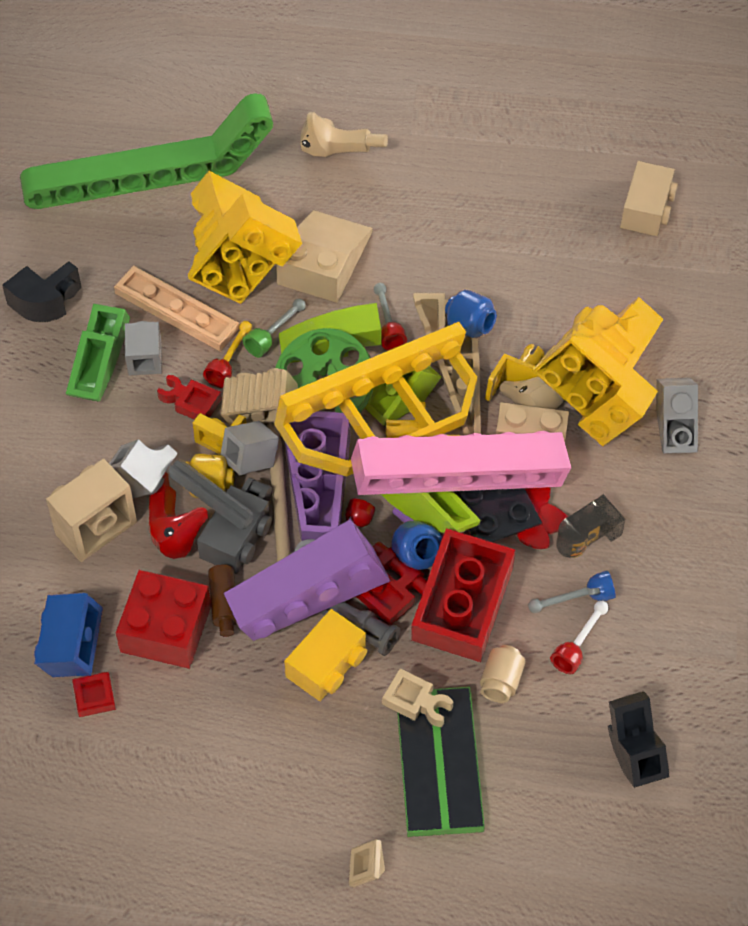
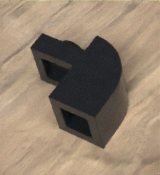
[2,261,82,322]
[608,691,670,788]

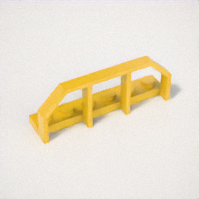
[274,322,478,477]

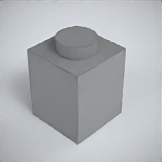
[125,321,162,375]
[221,421,279,475]

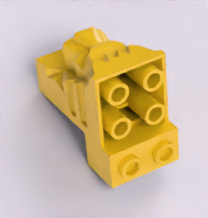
[188,171,302,304]
[533,297,664,447]

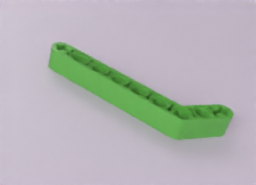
[20,93,273,209]

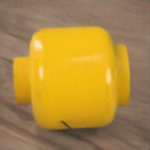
[183,454,235,498]

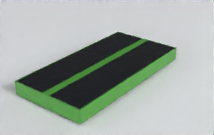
[397,687,485,837]

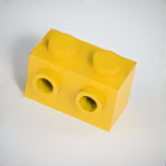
[284,609,367,702]

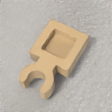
[382,668,453,727]

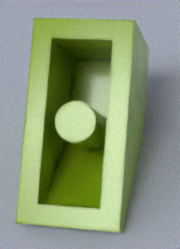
[365,366,442,426]

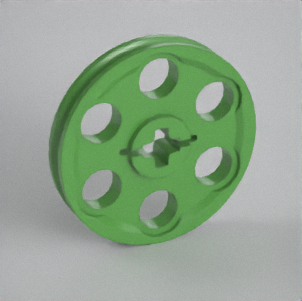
[275,328,374,413]

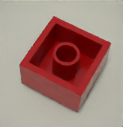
[115,570,211,669]

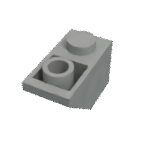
[656,378,698,454]

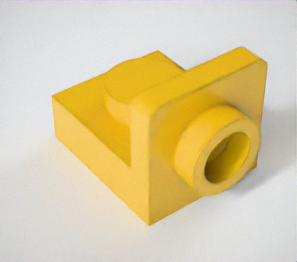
[192,413,247,455]

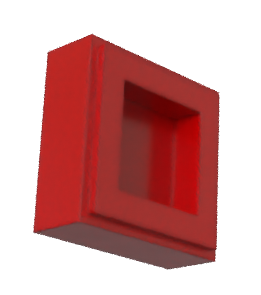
[72,671,116,718]

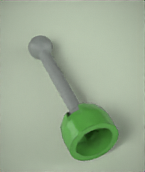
[243,299,306,358]

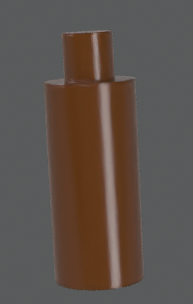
[208,564,237,637]

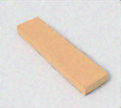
[114,265,240,352]

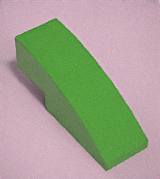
[66,303,130,402]

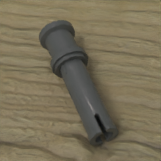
[319,602,401,656]

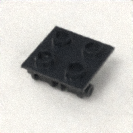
[453,488,542,542]

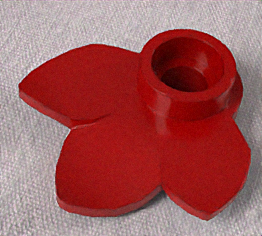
[516,487,569,549]

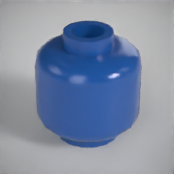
[445,290,497,338]
[392,520,442,570]

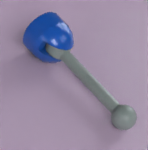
[528,571,616,613]

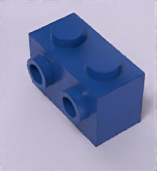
[34,593,103,677]

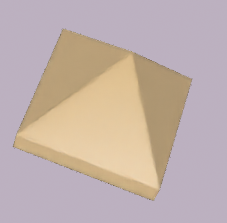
[349,839,385,887]

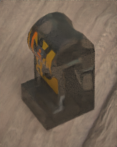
[556,494,626,558]

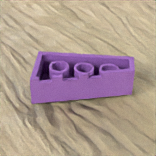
[284,411,351,541]
[224,519,391,641]

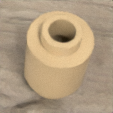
[480,645,526,703]

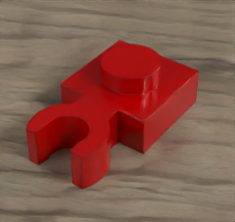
[157,375,222,420]

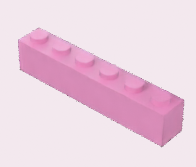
[351,431,571,495]

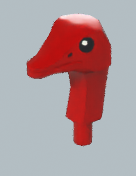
[148,472,208,559]

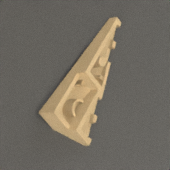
[413,293,481,436]

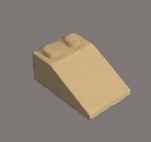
[276,210,372,303]

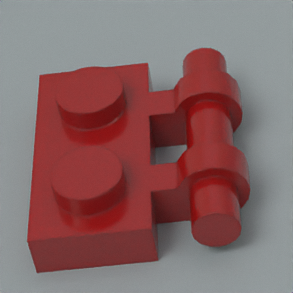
[355,541,427,626]

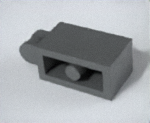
[197,478,273,574]

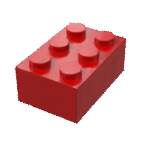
[411,528,516,663]

